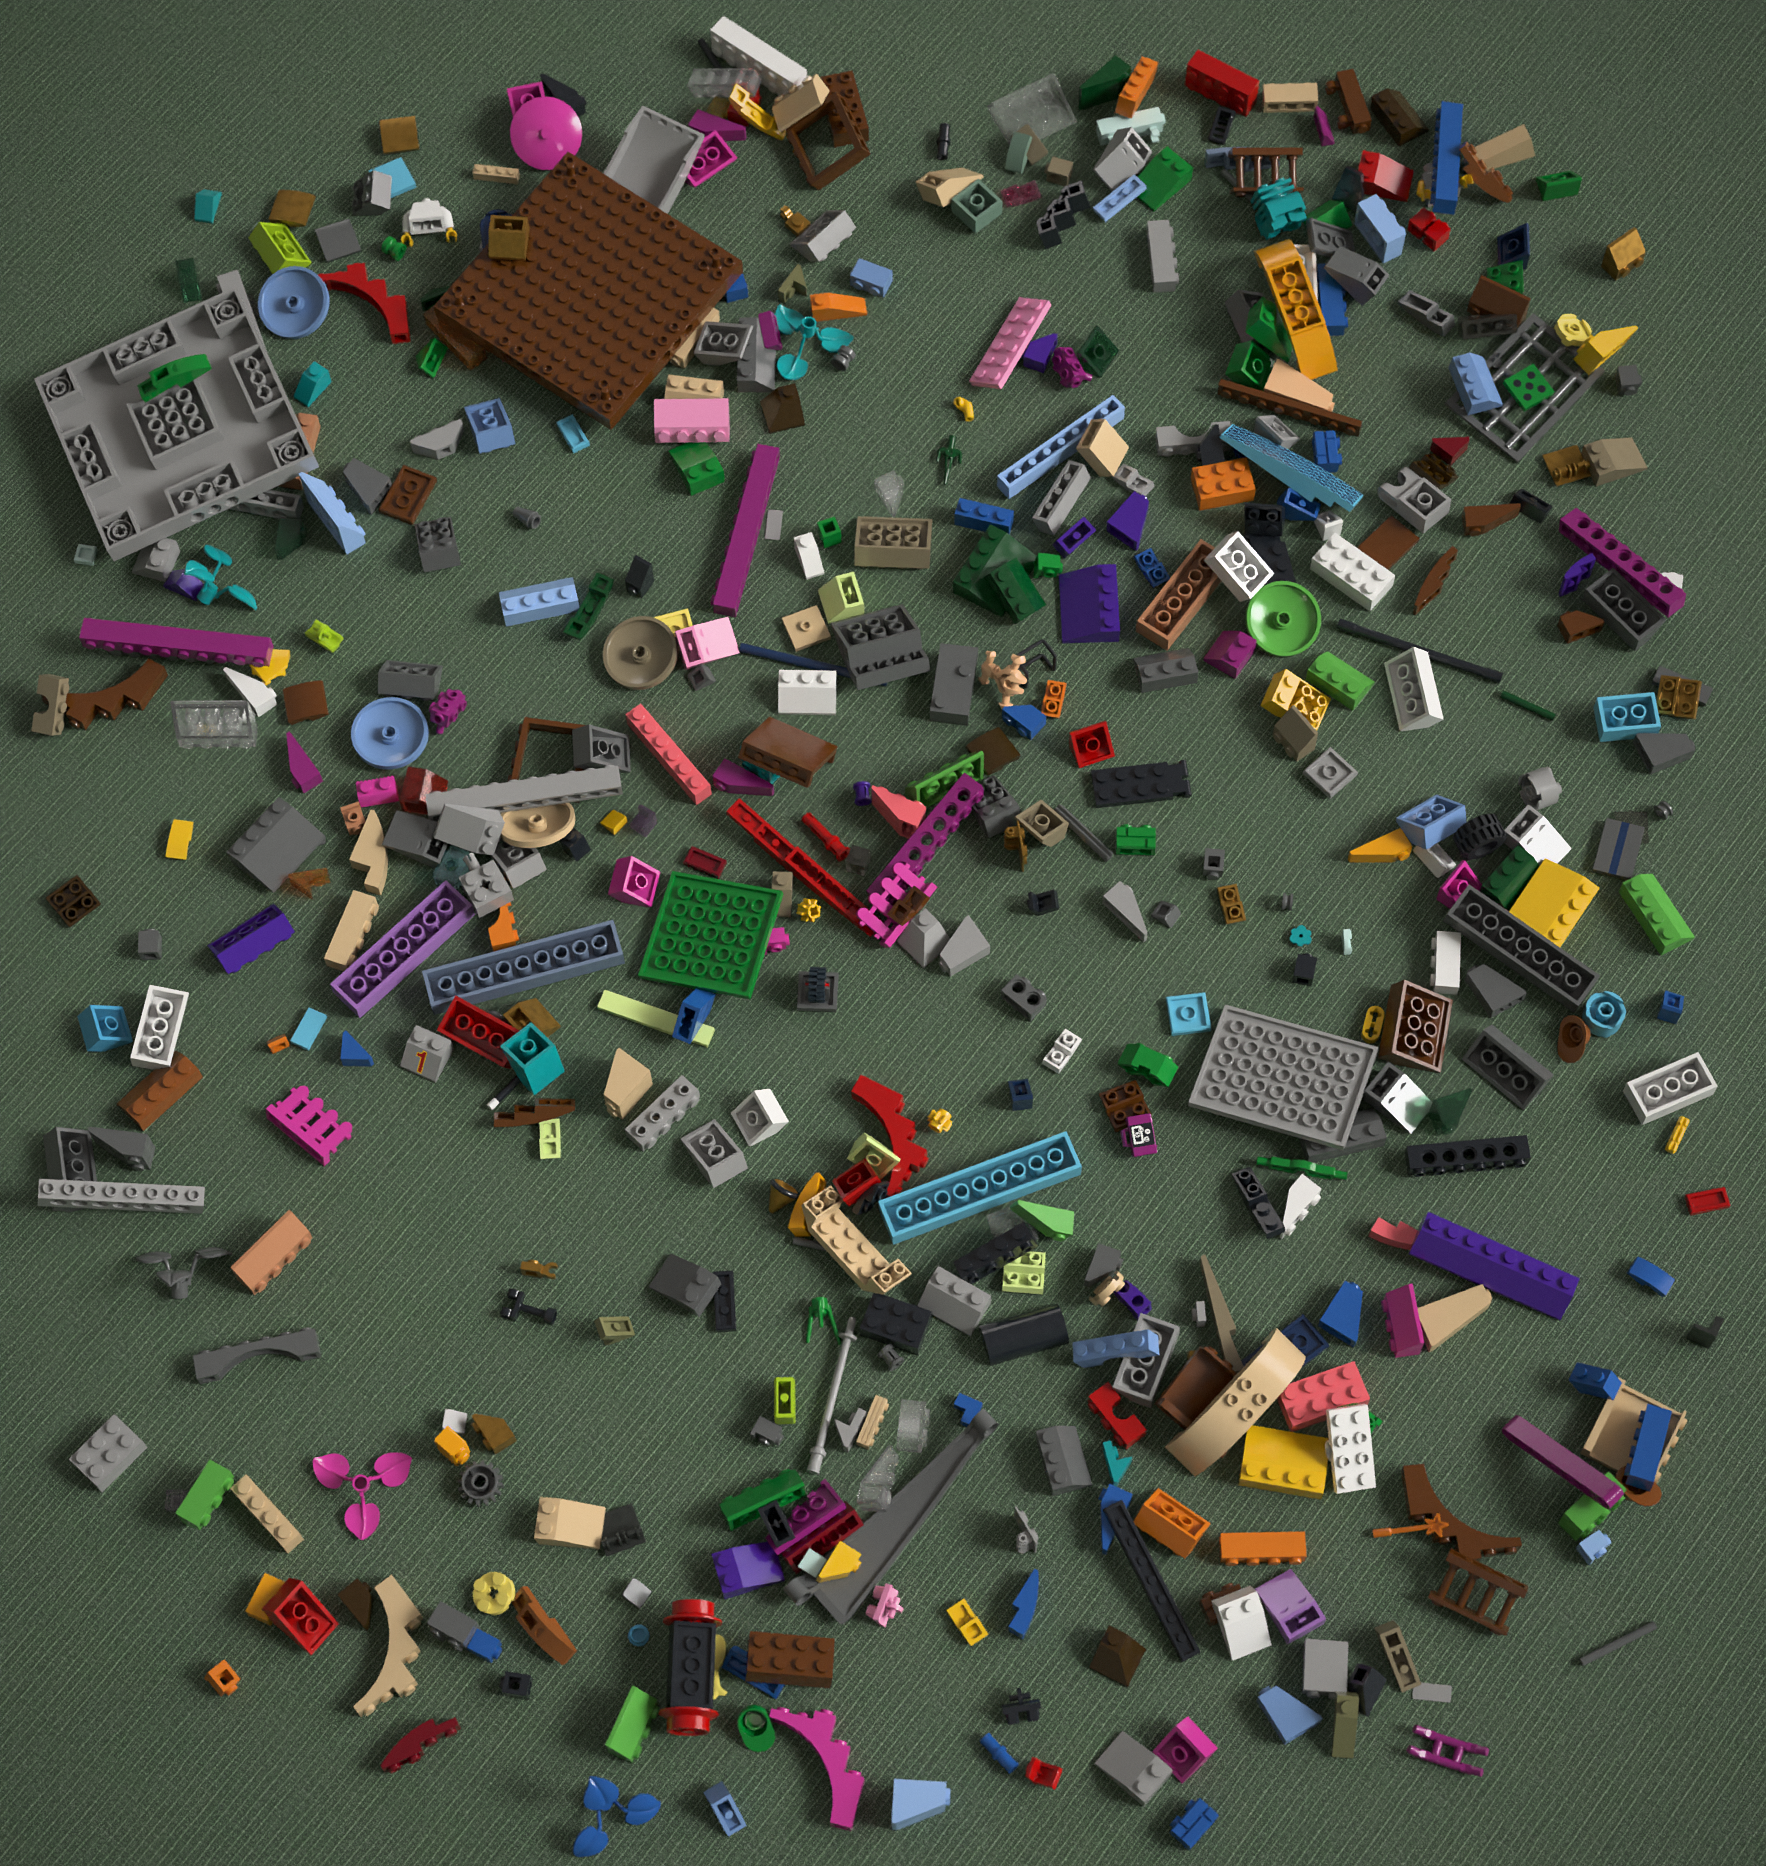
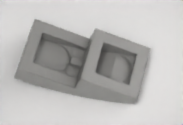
[1112,464,1155,496]

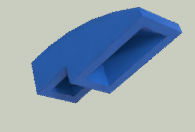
[1008,1569,1039,1640]

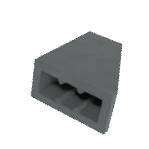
[343,458,392,515]
[1633,733,1695,775]
[1465,964,1527,1019]

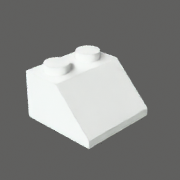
[731,1089,789,1146]

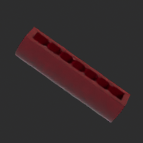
[780,1501,864,1574]

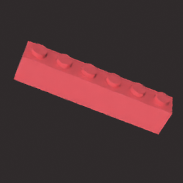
[626,704,712,805]

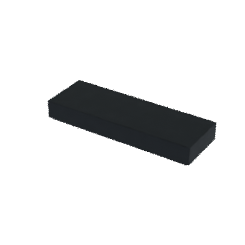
[713,1270,736,1332]

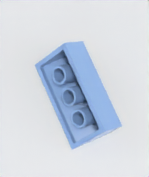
[499,577,579,627]

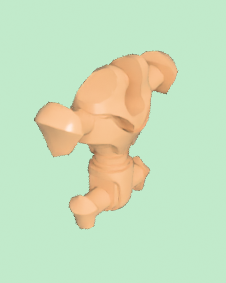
[978,650,1027,709]

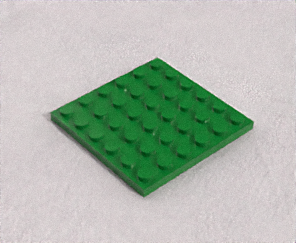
[638,871,784,999]

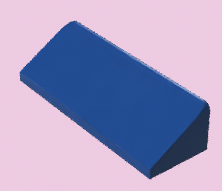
[722,1646,785,1699]

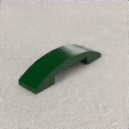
[563,573,614,640]

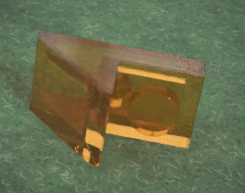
[288,868,331,899]

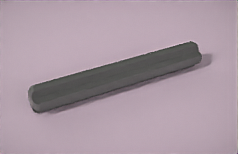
[1054,804,1113,861]

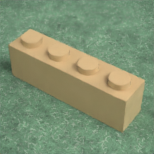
[324,890,379,971]
[230,1474,304,1553]

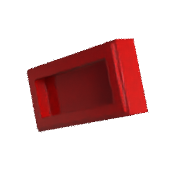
[1685,1187,1731,1216]

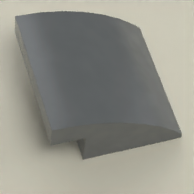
[831,604,930,690]

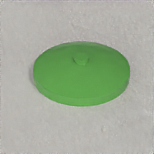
[1245,581,1321,657]

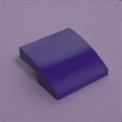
[1558,553,1596,597]

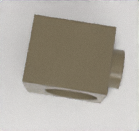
[1044,157,1073,186]

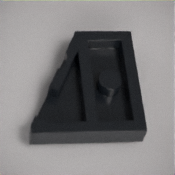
[1332,166,1364,212]

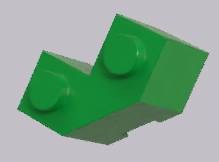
[1117,1043,1178,1087]

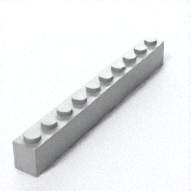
[426,765,623,822]

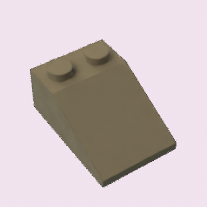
[1581,438,1647,487]

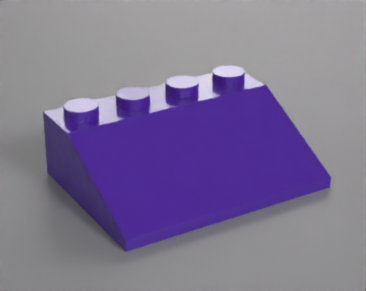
[1059,564,1120,643]

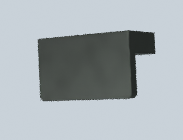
[1686,1316,1724,1349]

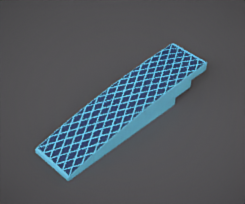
[1219,424,1363,512]

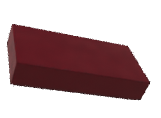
[683,846,727,879]

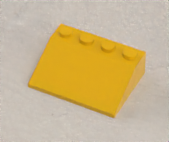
[1509,858,1599,947]
[1238,1425,1329,1500]

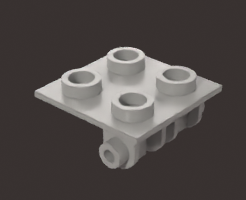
[1014,1506,1039,1553]

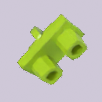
[305,619,344,653]

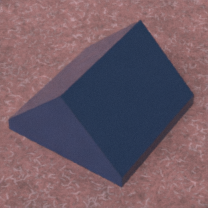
[1497,223,1530,270]

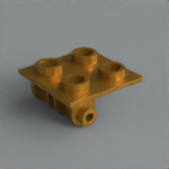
[1542,445,1591,487]
[1004,821,1028,872]

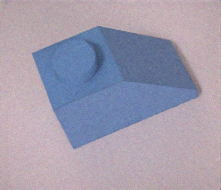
[703,1781,747,1837]

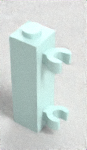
[1096,107,1165,145]

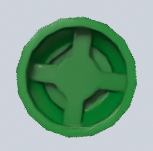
[381,236,407,261]

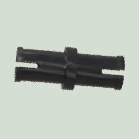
[936,123,951,160]

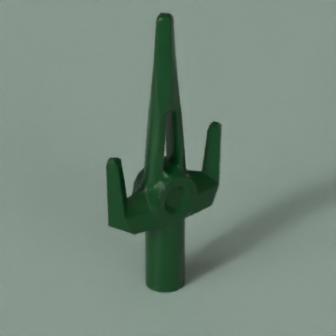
[936,435,962,485]

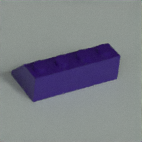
[207,903,295,974]

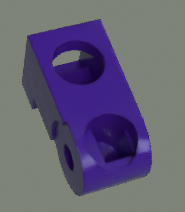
[1114,1280,1152,1321]

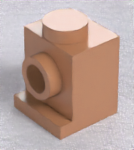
[340,801,365,835]

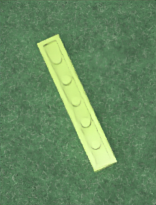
[597,990,715,1048]

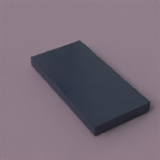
[1241,1314,1329,1368]

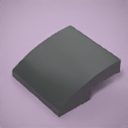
[315,219,361,263]

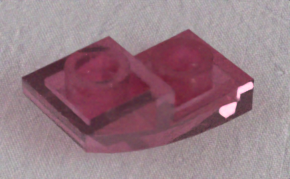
[1000,180,1042,207]

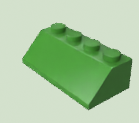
[1619,874,1695,956]

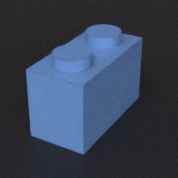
[850,258,893,298]

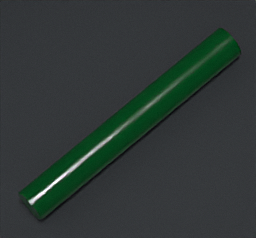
[1500,690,1556,721]

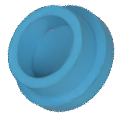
[628,1625,649,1646]

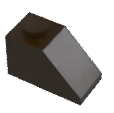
[337,1578,373,1631]

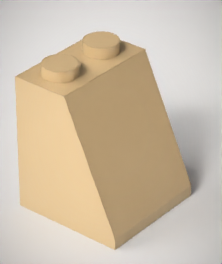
[604,1048,653,1120]

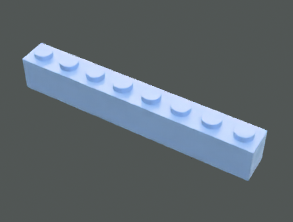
[997,395,1125,499]

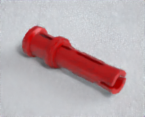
[801,812,851,862]

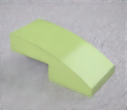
[539,1119,561,1159]

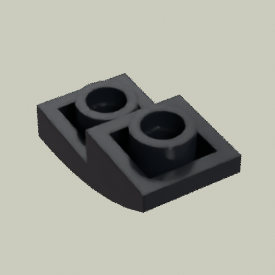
[852,1181,890,1215]

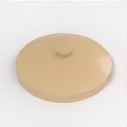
[500,803,576,848]

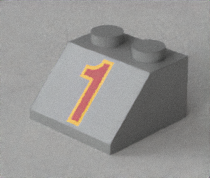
[400,1025,454,1083]

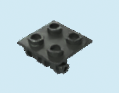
[601,1503,646,1557]

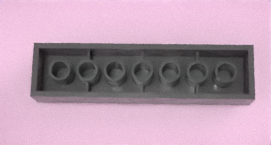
[1443,885,1600,1013]

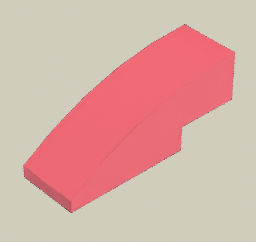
[1369,1217,1418,1250]

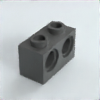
[1001,974,1047,1022]

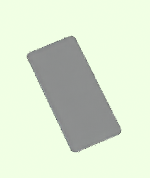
[765,510,783,540]
[1413,1683,1452,1703]

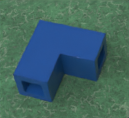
[954,1393,983,1427]

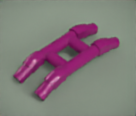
[1407,1724,1489,1777]

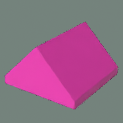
[1436,860,1482,909]

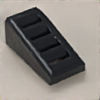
[1208,106,1236,145]

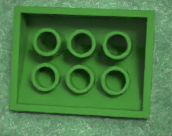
[905,751,984,809]

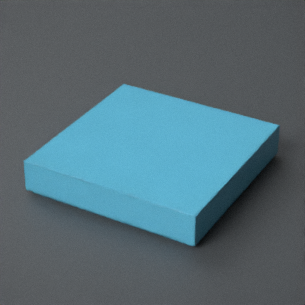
[369,157,416,198]
[1166,992,1211,1036]

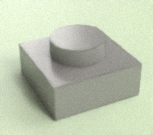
[1192,1301,1206,1327]

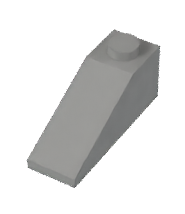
[1102,881,1148,942]

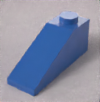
[1099,1484,1133,1555]

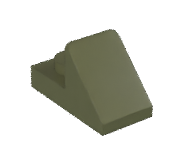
[778,264,807,303]
[594,1316,635,1345]

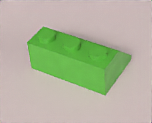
[1306,651,1375,711]
[175,1460,234,1530]
[605,1686,660,1763]

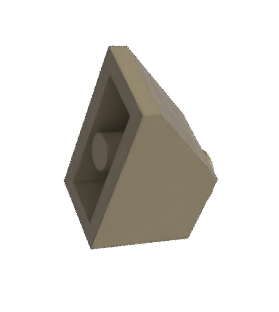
[772,871,793,917]

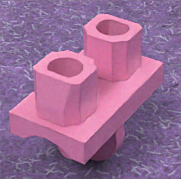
[866,1583,903,1627]

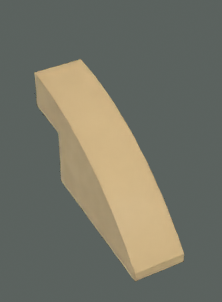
[349,810,388,895]

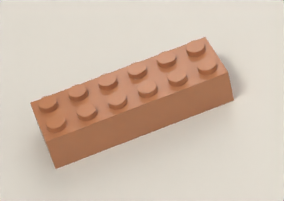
[1136,539,1221,651]

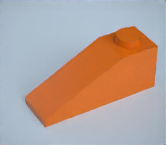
[810,293,867,322]

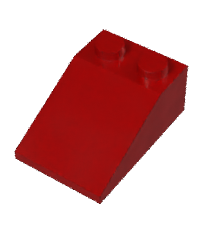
[1358,150,1414,202]
[262,1578,339,1655]

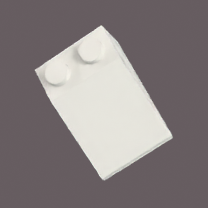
[1211,1586,1271,1661]

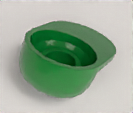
[737,1704,775,1752]

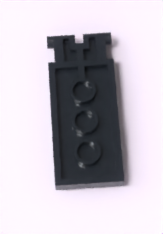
[1244,533,1296,589]
[1091,760,1192,808]

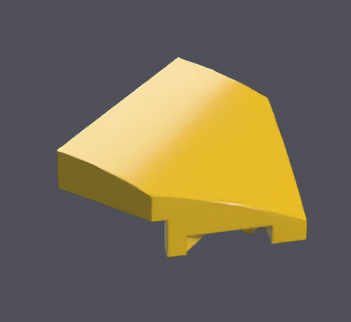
[249,649,290,685]

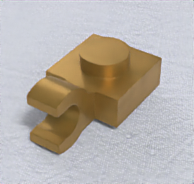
[780,205,811,237]
[520,1260,558,1279]

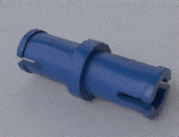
[980,1733,1019,1774]

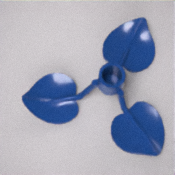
[573,1776,661,1857]

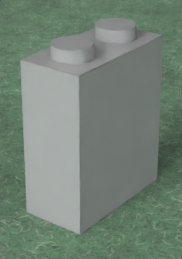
[1302,1639,1348,1700]

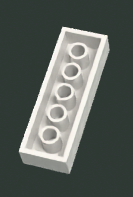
[710,16,807,95]

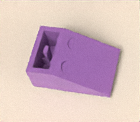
[1255,1569,1326,1645]

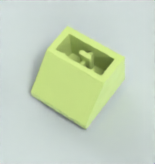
[818,572,864,624]

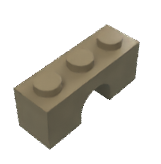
[32,674,69,736]

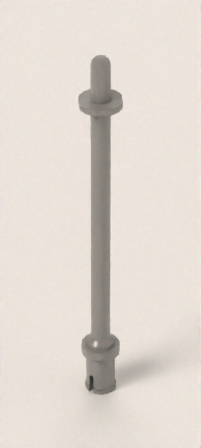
[806,1317,857,1475]

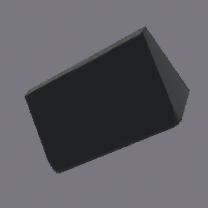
[1510,488,1553,523]

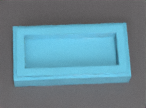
[556,414,590,453]
[290,1008,327,1051]

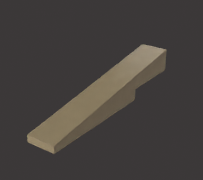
[1199,1255,1243,1374]

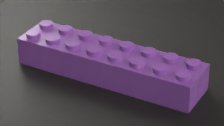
[330,880,475,1018]

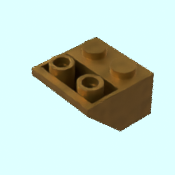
[489,215,530,261]
[503,998,561,1038]

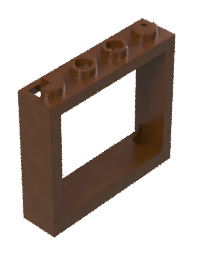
[785,92,871,190]
[508,717,586,803]

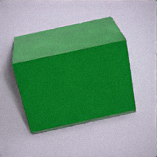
[1536,170,1582,201]
[1303,200,1352,229]

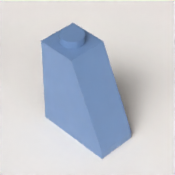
[1257,1686,1322,1745]

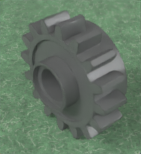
[457,1460,504,1507]

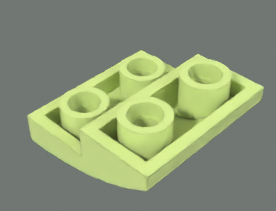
[1002,1251,1046,1294]

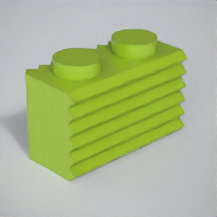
[774,1377,796,1424]

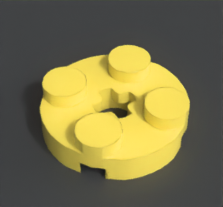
[1554,314,1592,346]
[473,1572,515,1615]

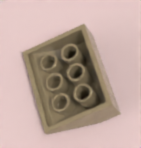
[854,516,932,569]

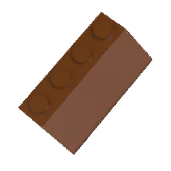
[117,1051,203,1131]

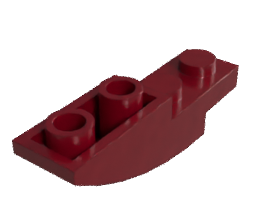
[381,1717,461,1774]

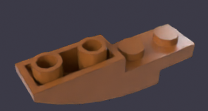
[1459,141,1513,203]
[511,1586,577,1665]

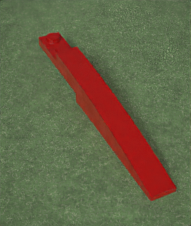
[726,798,884,937]

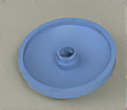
[258,266,330,339]
[351,697,429,770]

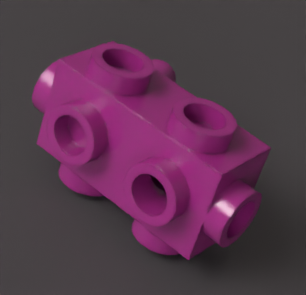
[1051,347,1092,388]
[429,689,467,734]

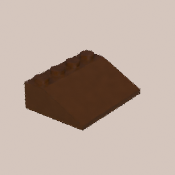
[1378,980,1453,1073]

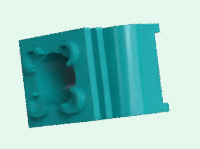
[1250,178,1307,240]

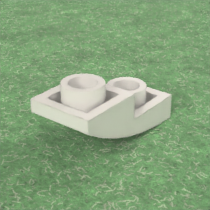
[1042,1029,1082,1074]

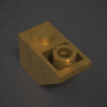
[472,1414,516,1454]

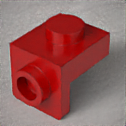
[1025,1757,1063,1790]

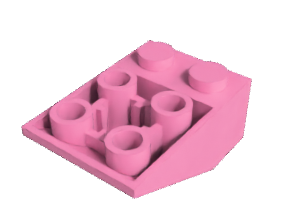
[674,617,740,670]

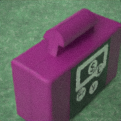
[1120,1113,1157,1157]

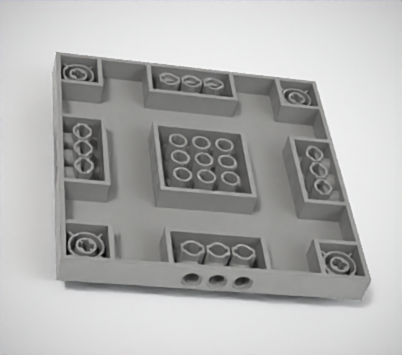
[34,287,319,561]

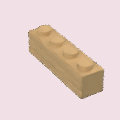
[473,164,520,184]
[856,1395,889,1450]

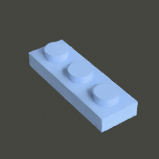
[1093,175,1146,222]

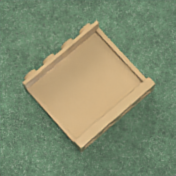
[1580,1377,1687,1484]

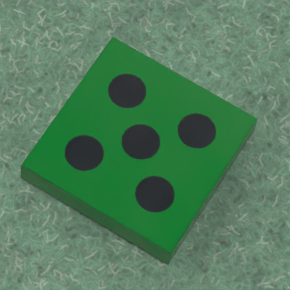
[1503,363,1555,412]

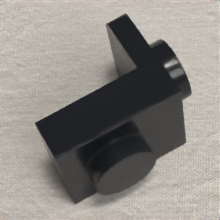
[1027,889,1060,916]

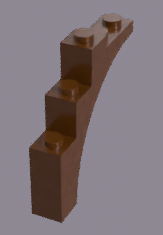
[41,659,168,730]
[1401,1464,1522,1562]

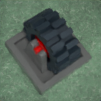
[797,967,839,1012]

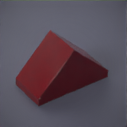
[1430,437,1470,466]

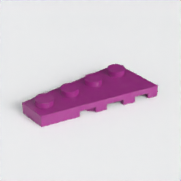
[765,1478,847,1555]

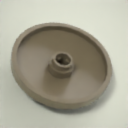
[603,616,678,690]

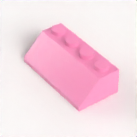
[654,398,730,443]

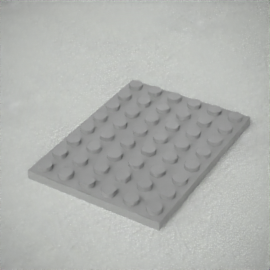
[1188,1005,1378,1151]

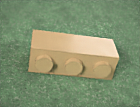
[1262,82,1318,113]

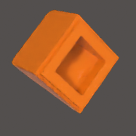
[267,1034,290,1054]

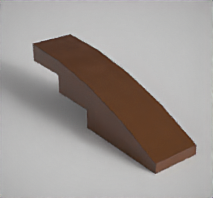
[1413,546,1458,615]
[494,1098,575,1127]

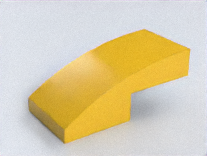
[165,819,194,860]
[946,1599,988,1646]

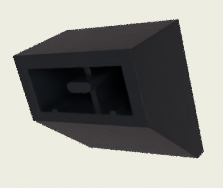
[1244,503,1285,536]

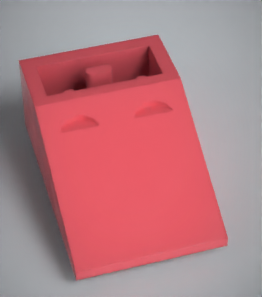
[871,785,926,839]

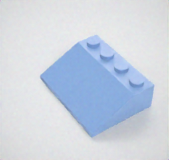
[299,472,366,555]

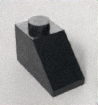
[1195,424,1225,466]
[625,555,654,598]

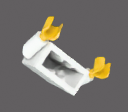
[401,198,457,247]

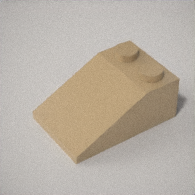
[534,1497,606,1549]

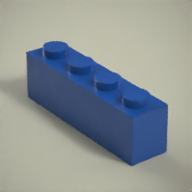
[1316,264,1348,336]
[1624,1404,1672,1491]

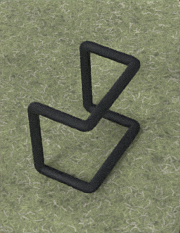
[1016,639,1057,689]

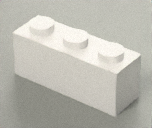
[1430,931,1461,995]

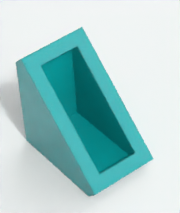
[195,189,222,224]

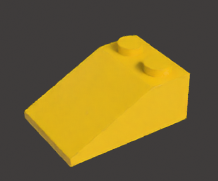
[1573,326,1638,375]

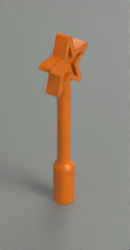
[1373,1513,1449,1538]

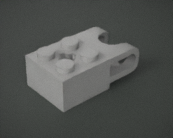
[1378,467,1451,533]

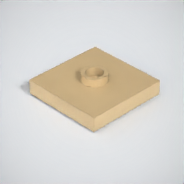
[782,605,831,652]

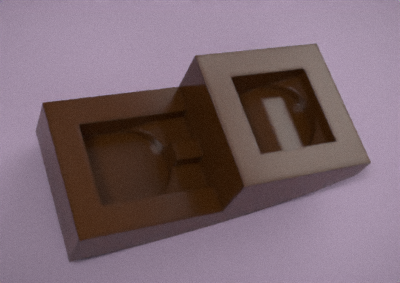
[887,886,930,926]

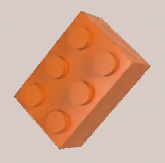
[1191,457,1256,511]

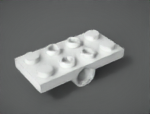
[1325,1404,1376,1494]

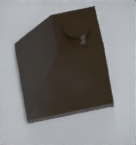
[760,383,805,434]
[1089,1625,1146,1688]

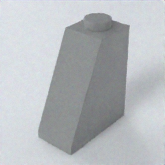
[939,915,990,977]

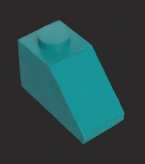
[294,361,332,407]

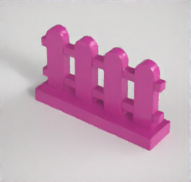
[856,863,937,948]
[266,1086,352,1166]

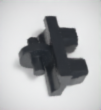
[1001,1687,1041,1725]

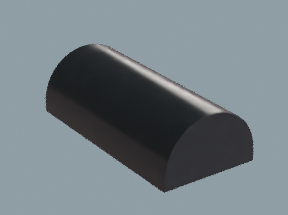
[979,1304,1069,1366]

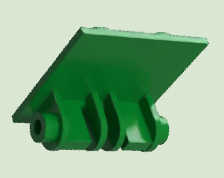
[1487,260,1524,294]

